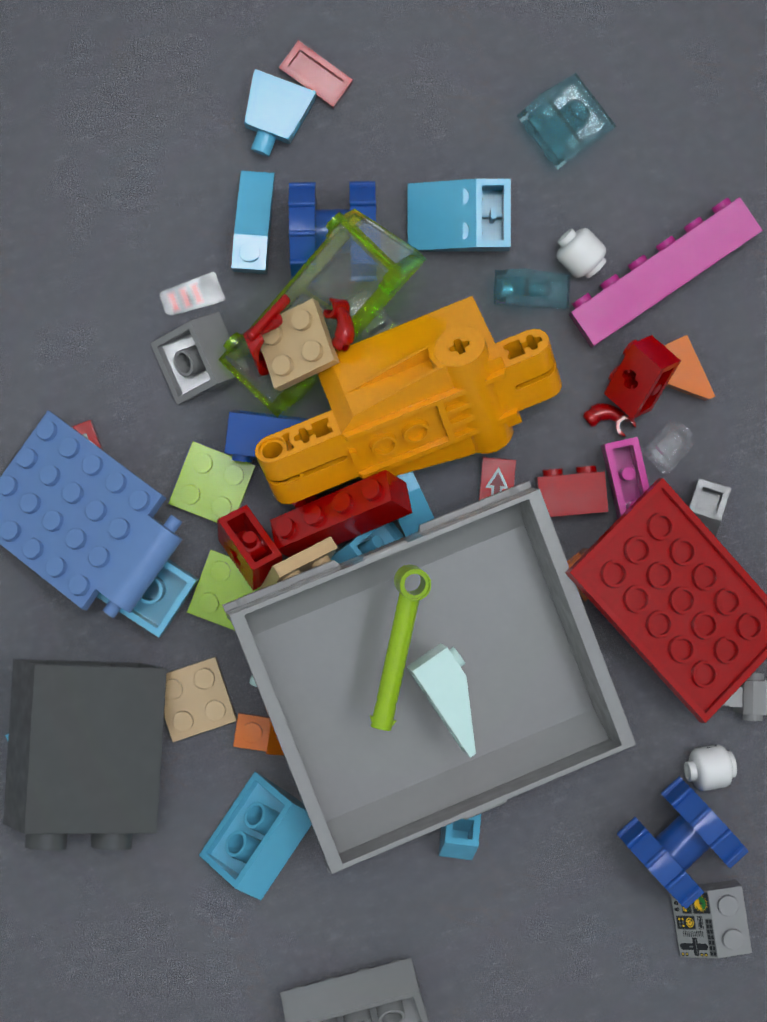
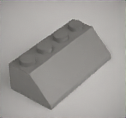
[280,958,429,1022]

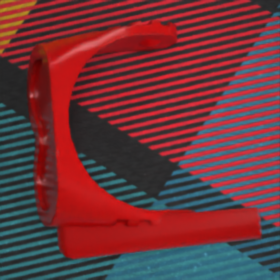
[243,294,291,376]

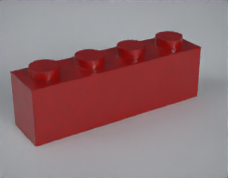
[270,470,412,557]

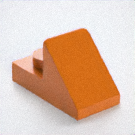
[233,712,284,755]

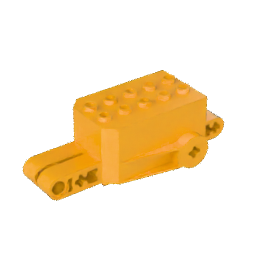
[255,296,562,504]

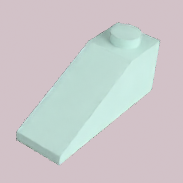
[406,643,476,758]

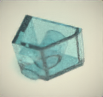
[517,73,617,170]

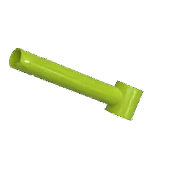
[369,564,431,731]

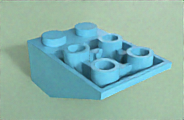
[407,179,511,251]

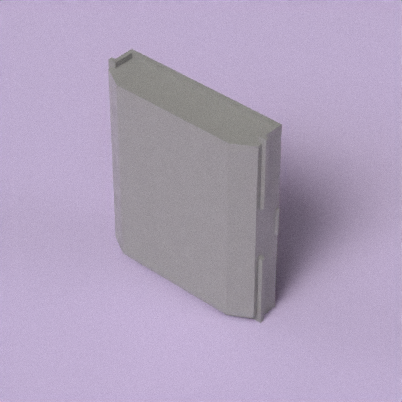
[222,481,636,874]

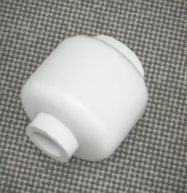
[556,228,607,279]
[684,744,737,791]

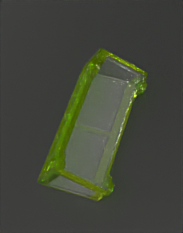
[218,208,427,417]

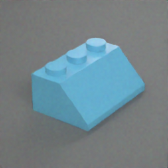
[199,772,312,900]

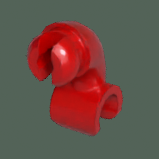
[323,298,355,351]
[583,403,636,437]

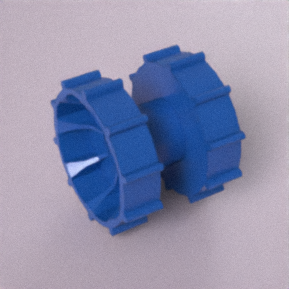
[288,181,377,282]
[617,776,749,909]

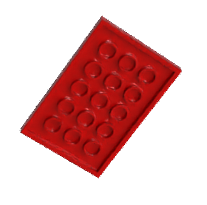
[565,478,767,723]

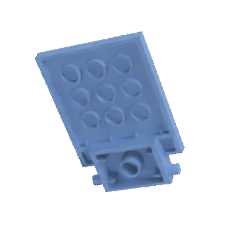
[0,410,183,618]

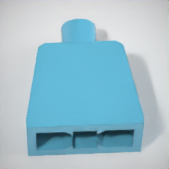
[244,69,317,157]

